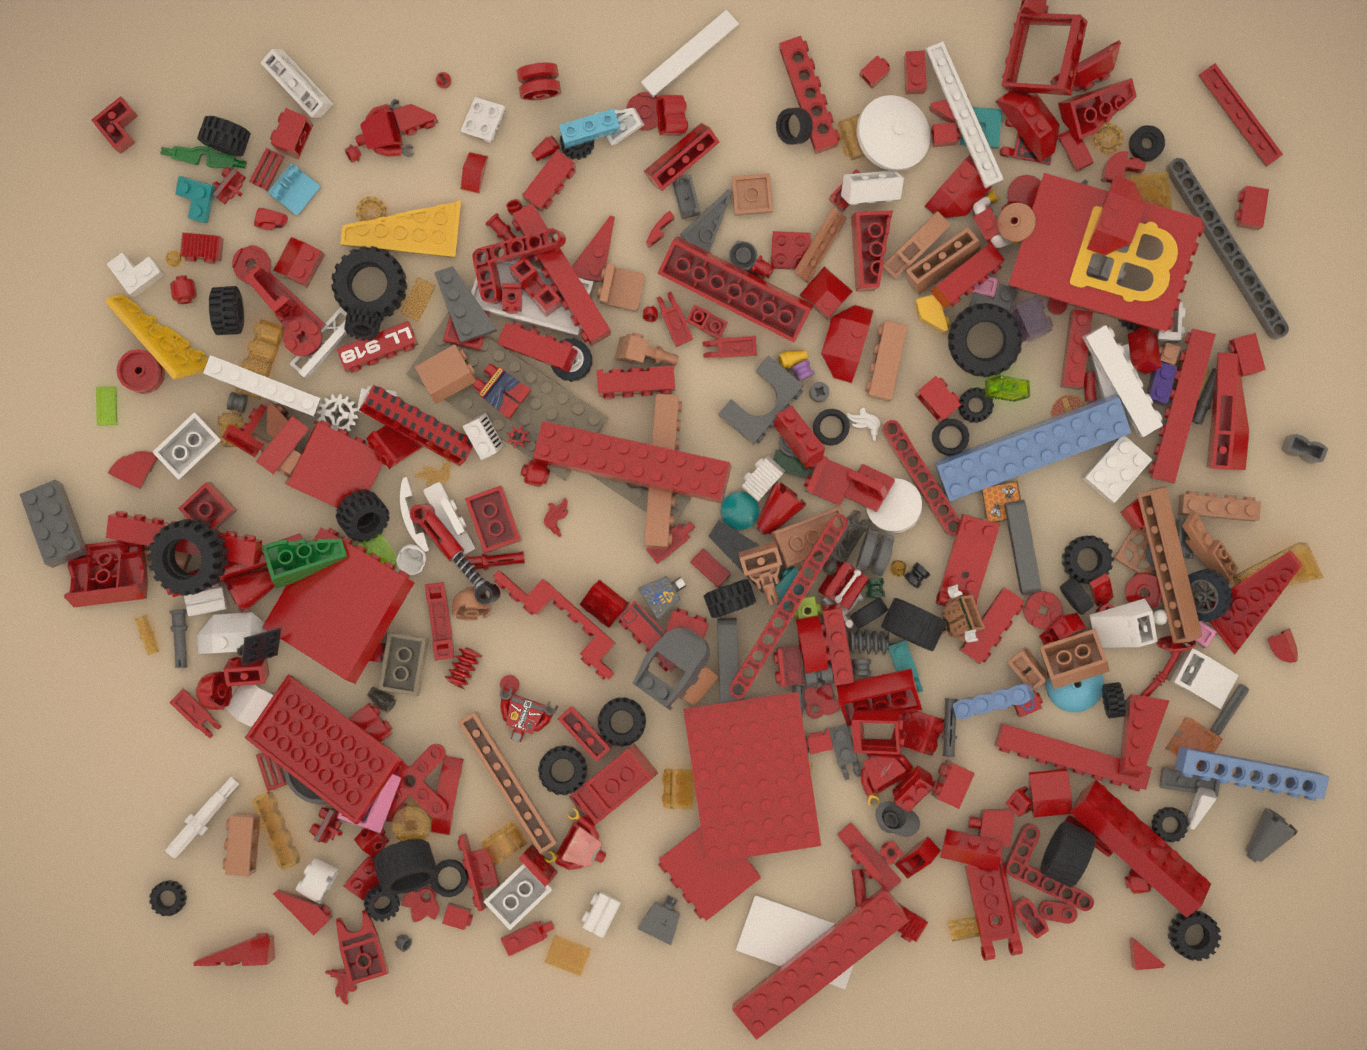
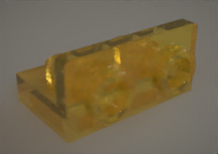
[662,769,693,809]

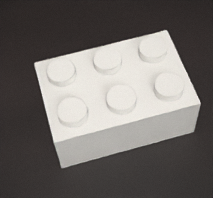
[1082,436,1152,504]
[483,863,554,930]

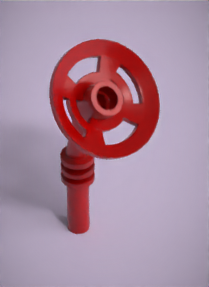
[1140,636,1196,697]

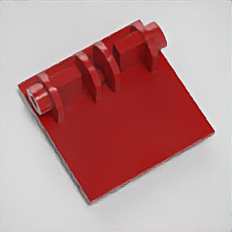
[771,231,811,270]
[343,856,380,904]

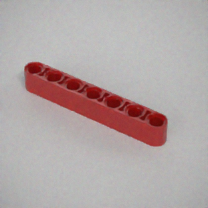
[882,420,960,536]

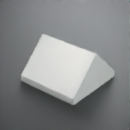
[225,684,274,727]

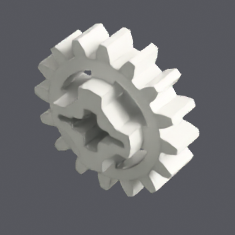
[317,394,359,432]

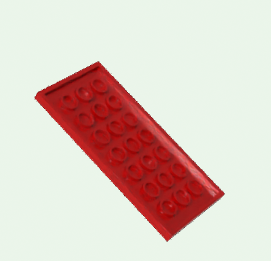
[245,674,403,825]

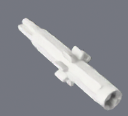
[165,777,239,859]

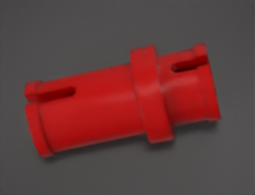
[1084,372,1097,402]

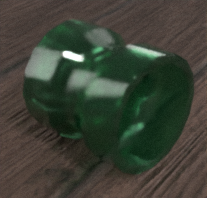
[866,578,885,598]

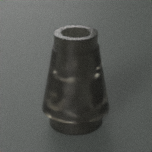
[367,687,397,713]

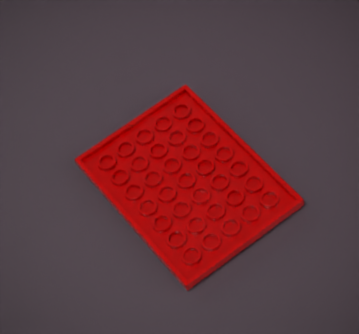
[683,692,821,863]

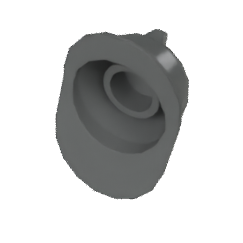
[875,801,920,837]

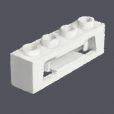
[261,49,333,118]

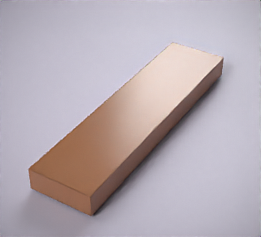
[794,208,847,283]

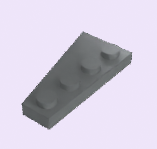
[435,266,497,344]

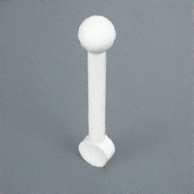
[834,569,861,603]

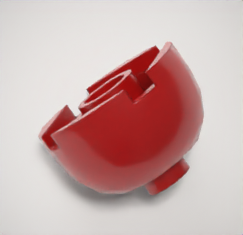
[195,671,232,710]

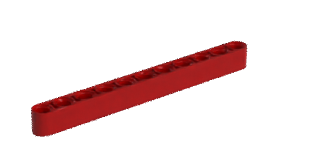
[729,514,848,698]

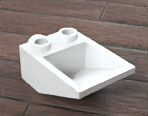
[1089,599,1168,648]

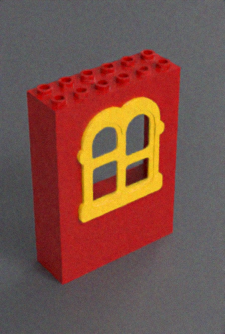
[1008,173,1205,333]

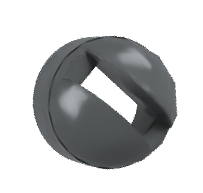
[395,934,412,952]

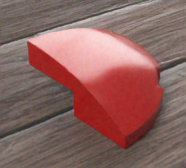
[108,451,158,489]

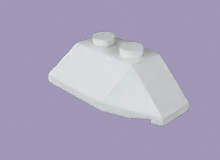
[197,612,267,654]

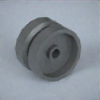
[856,529,895,576]

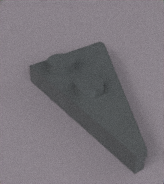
[680,189,732,252]

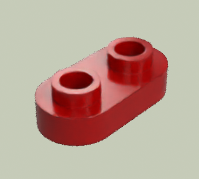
[1038,900,1077,924]

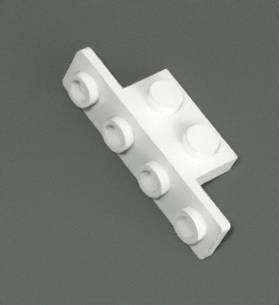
[423,482,475,555]

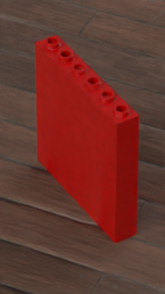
[262,527,415,684]

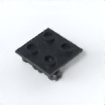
[237,628,281,665]

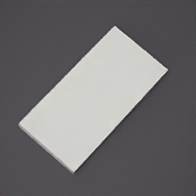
[471,253,594,337]
[736,895,854,989]

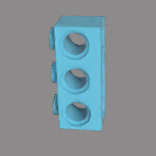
[559,108,620,148]

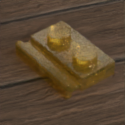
[545,935,591,976]

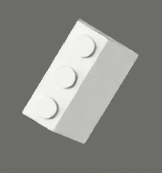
[153,412,221,480]

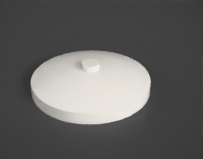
[857,95,931,171]

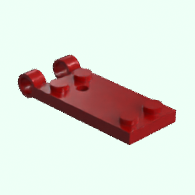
[936,514,1000,607]
[965,859,1023,961]

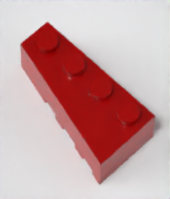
[596,366,675,400]
[1119,694,1170,777]

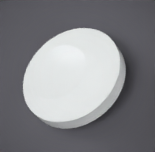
[866,478,922,533]

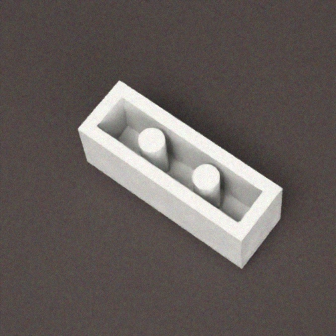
[841,171,904,205]

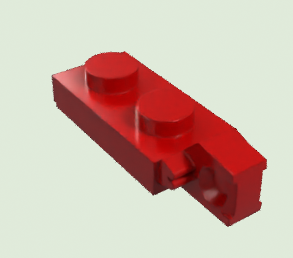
[646,521,696,564]
[501,920,555,956]

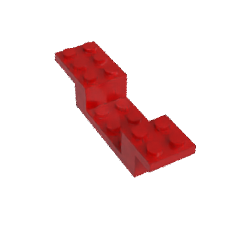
[493,570,616,680]

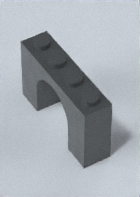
[718,355,803,445]

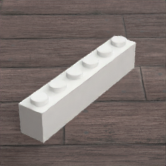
[1082,325,1163,437]
[203,355,321,417]

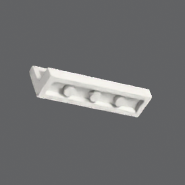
[290,307,348,379]

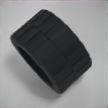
[881,598,947,651]
[1040,821,1096,888]
[373,839,438,895]

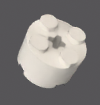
[296,858,339,904]

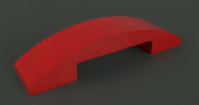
[425,582,454,661]
[431,756,464,835]

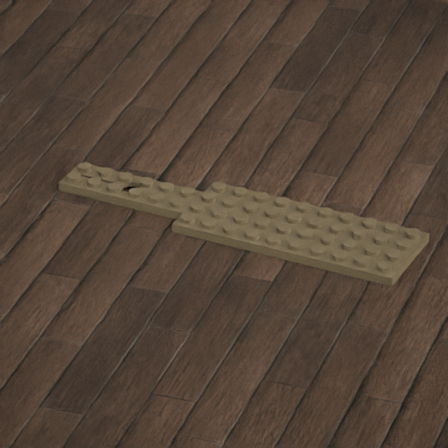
[407,312,692,529]

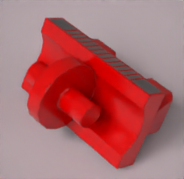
[212,167,246,204]
[309,807,343,844]

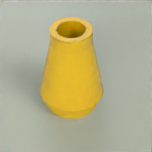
[778,349,808,369]

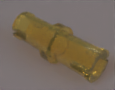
[134,615,159,655]

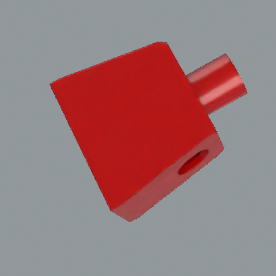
[968,809,1015,847]

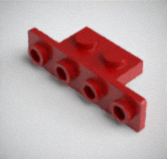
[837,823,901,892]
[458,833,499,911]

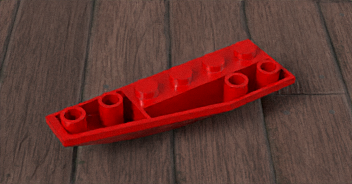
[1207,352,1249,470]

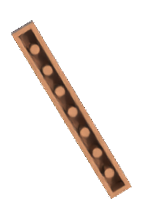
[644,394,682,550]
[1137,486,1202,644]
[458,711,558,854]

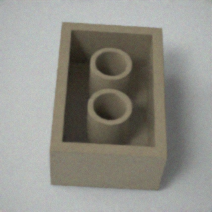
[378,632,429,696]

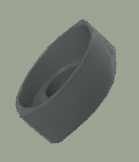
[729,241,758,272]

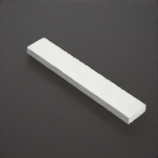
[641,10,739,98]

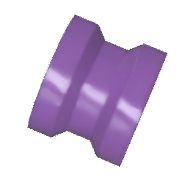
[792,360,815,381]

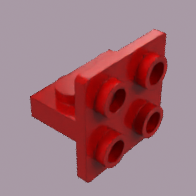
[844,464,895,512]
[818,560,869,610]
[580,580,629,628]

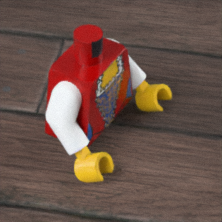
[973,189,1021,248]

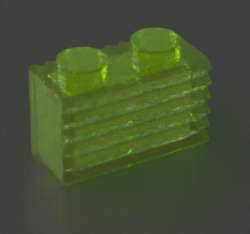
[985,375,1030,402]

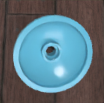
[1046,674,1104,712]

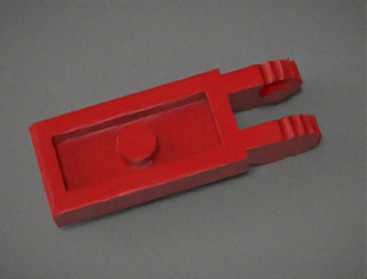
[656,292,693,347]
[702,336,757,359]
[169,688,222,738]

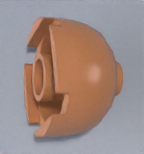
[452,587,491,620]

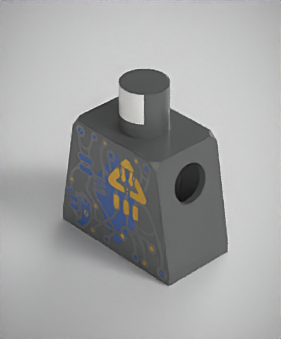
[638,576,686,619]

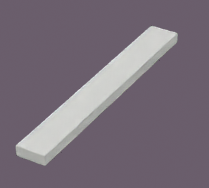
[925,41,1004,188]

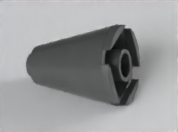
[1245,808,1298,862]

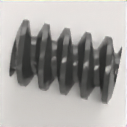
[849,629,890,656]

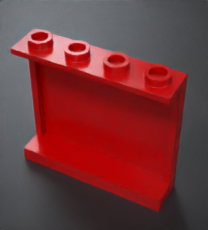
[284,420,383,508]
[658,826,761,921]

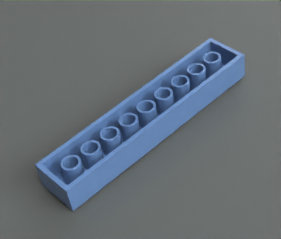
[934,394,1131,501]

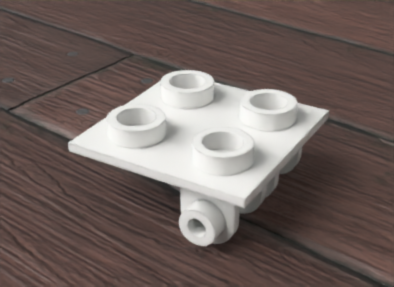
[460,97,505,144]

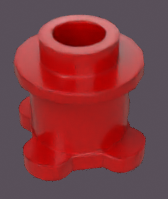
[750,255,774,280]
[880,841,903,865]

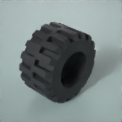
[197,116,251,156]
[209,286,244,335]
[336,489,390,542]
[1062,535,1114,584]
[704,579,756,618]
[597,697,646,746]
[538,745,587,795]
[1168,910,1221,961]

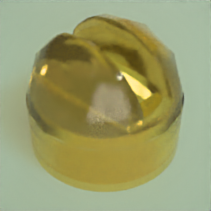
[166,251,182,267]
[891,560,907,577]

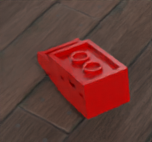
[569,743,659,826]

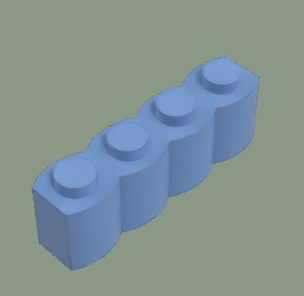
[953,683,1035,719]

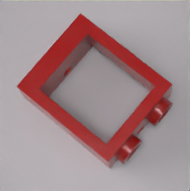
[851,710,906,755]

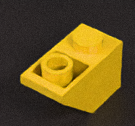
[914,295,950,334]

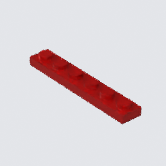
[1198,63,1283,167]

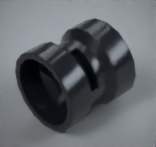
[904,562,931,589]

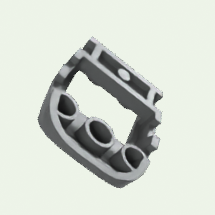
[632,628,710,711]

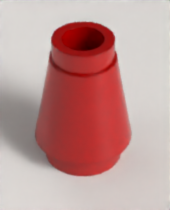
[531,135,560,162]

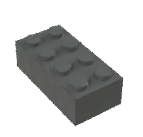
[20,480,88,568]

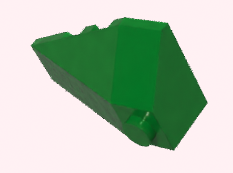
[262,539,347,588]

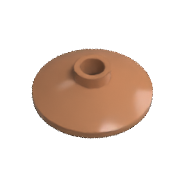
[998,203,1036,242]

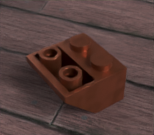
[266,402,290,439]

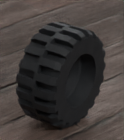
[331,246,407,320]
[948,303,1023,377]
[148,518,228,596]

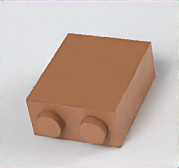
[415,344,476,404]

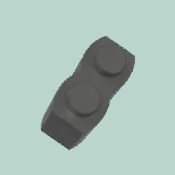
[1281,434,1328,464]

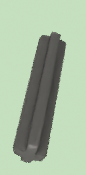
[1210,684,1249,736]

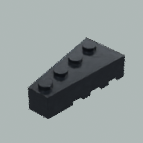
[708,520,783,594]

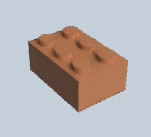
[1039,629,1109,689]
[223,813,261,876]

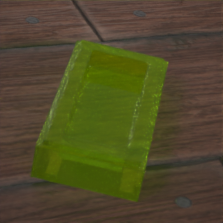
[96,386,118,426]

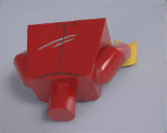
[861,753,913,806]

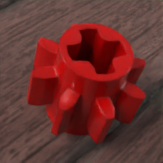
[506,425,530,449]

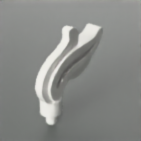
[846,408,880,441]

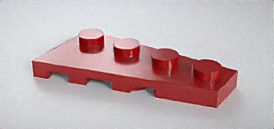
[262,272,326,343]

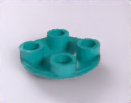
[721,492,759,530]

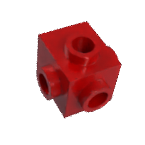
[354,828,389,858]

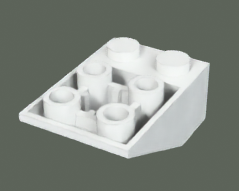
[1169,648,1239,709]

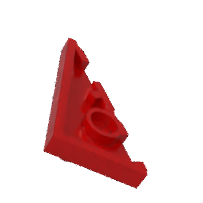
[572,216,615,283]

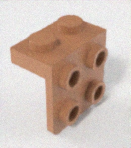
[597,263,645,311]

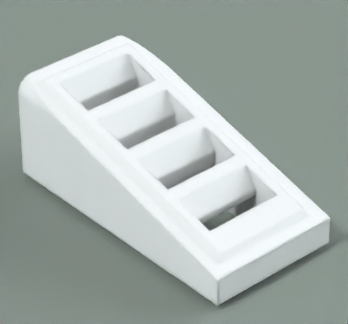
[1187,786,1217,830]

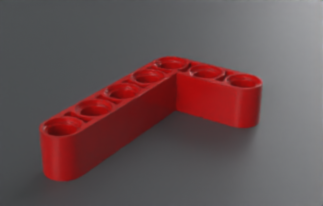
[472,228,566,304]
[1004,823,1094,911]

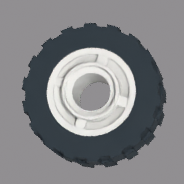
[551,338,593,382]

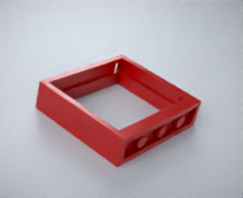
[1001,12,1088,96]

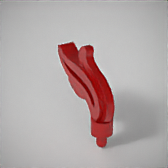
[544,498,569,537]
[325,969,357,1005]

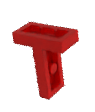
[221,404,268,458]

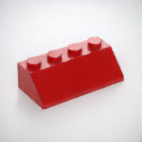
[836,668,922,726]

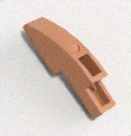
[883,211,951,279]
[1182,512,1238,581]

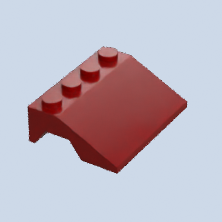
[64,540,148,607]

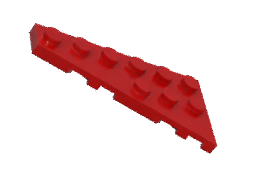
[1203,549,1303,655]

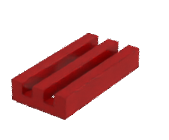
[249,148,285,191]
[256,753,287,791]

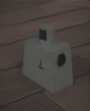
[637,895,680,945]

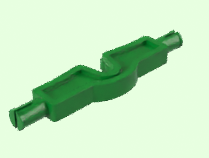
[161,146,247,169]

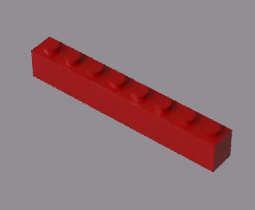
[512,203,611,346]
[1148,328,1216,484]
[106,511,262,566]
[995,723,1152,792]

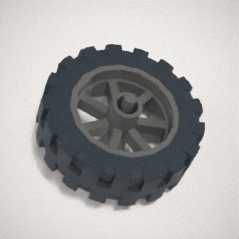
[1188,569,1233,622]

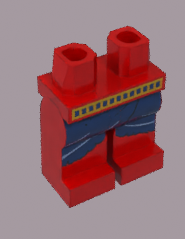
[472,363,532,419]

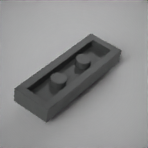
[1159,768,1220,797]

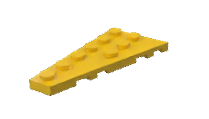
[340,200,461,258]
[105,294,209,379]

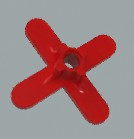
[383,743,447,818]

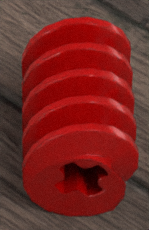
[445,646,483,690]

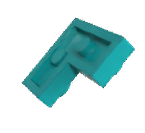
[175,176,215,223]

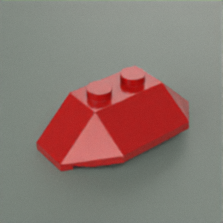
[1050,40,1121,92]
[995,91,1060,163]
[925,155,992,218]
[1087,175,1146,256]
[821,305,873,383]

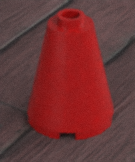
[756,481,807,535]
[224,568,275,614]

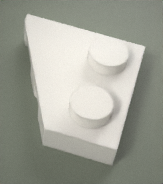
[595,108,644,146]

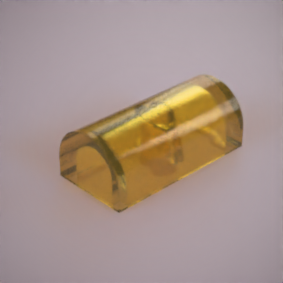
[948,916,979,942]

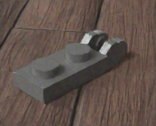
[829,724,861,781]

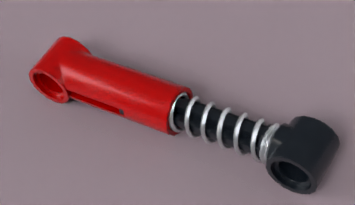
[410,503,501,604]

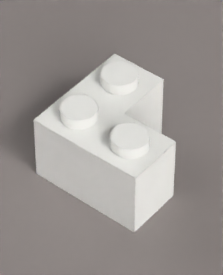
[107,253,165,298]

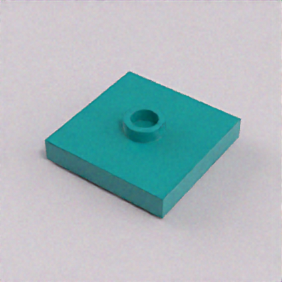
[960,107,1002,149]

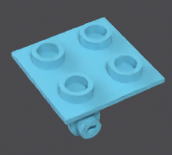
[267,163,321,216]

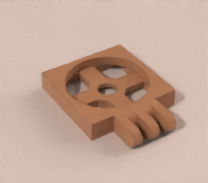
[1114,528,1157,574]

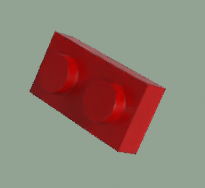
[1089,574,1114,606]

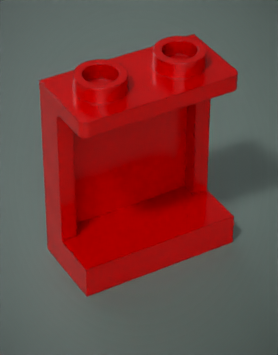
[244,265,297,318]
[366,425,424,470]

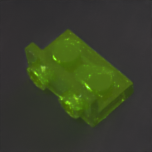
[358,533,397,566]

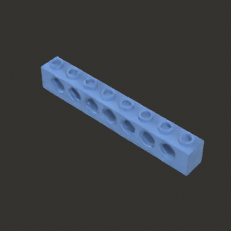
[1175,746,1329,801]

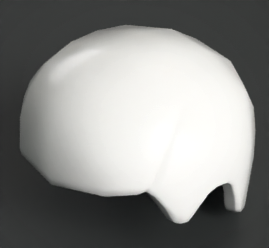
[396,544,427,575]

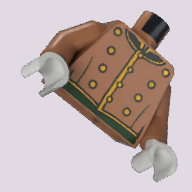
[941,584,985,643]

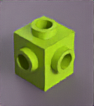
[794,596,821,619]

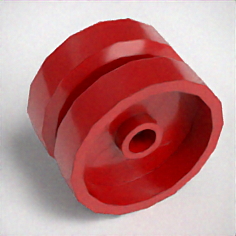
[516,62,561,101]
[116,349,165,394]

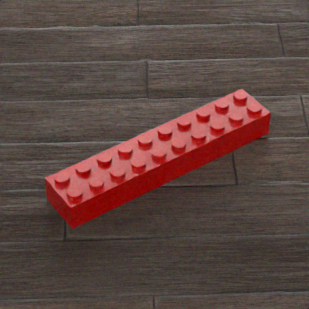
[533,421,732,504]
[732,886,909,1040]

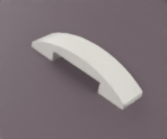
[400,477,431,552]

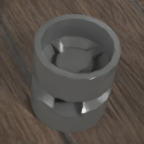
[803,661,834,688]

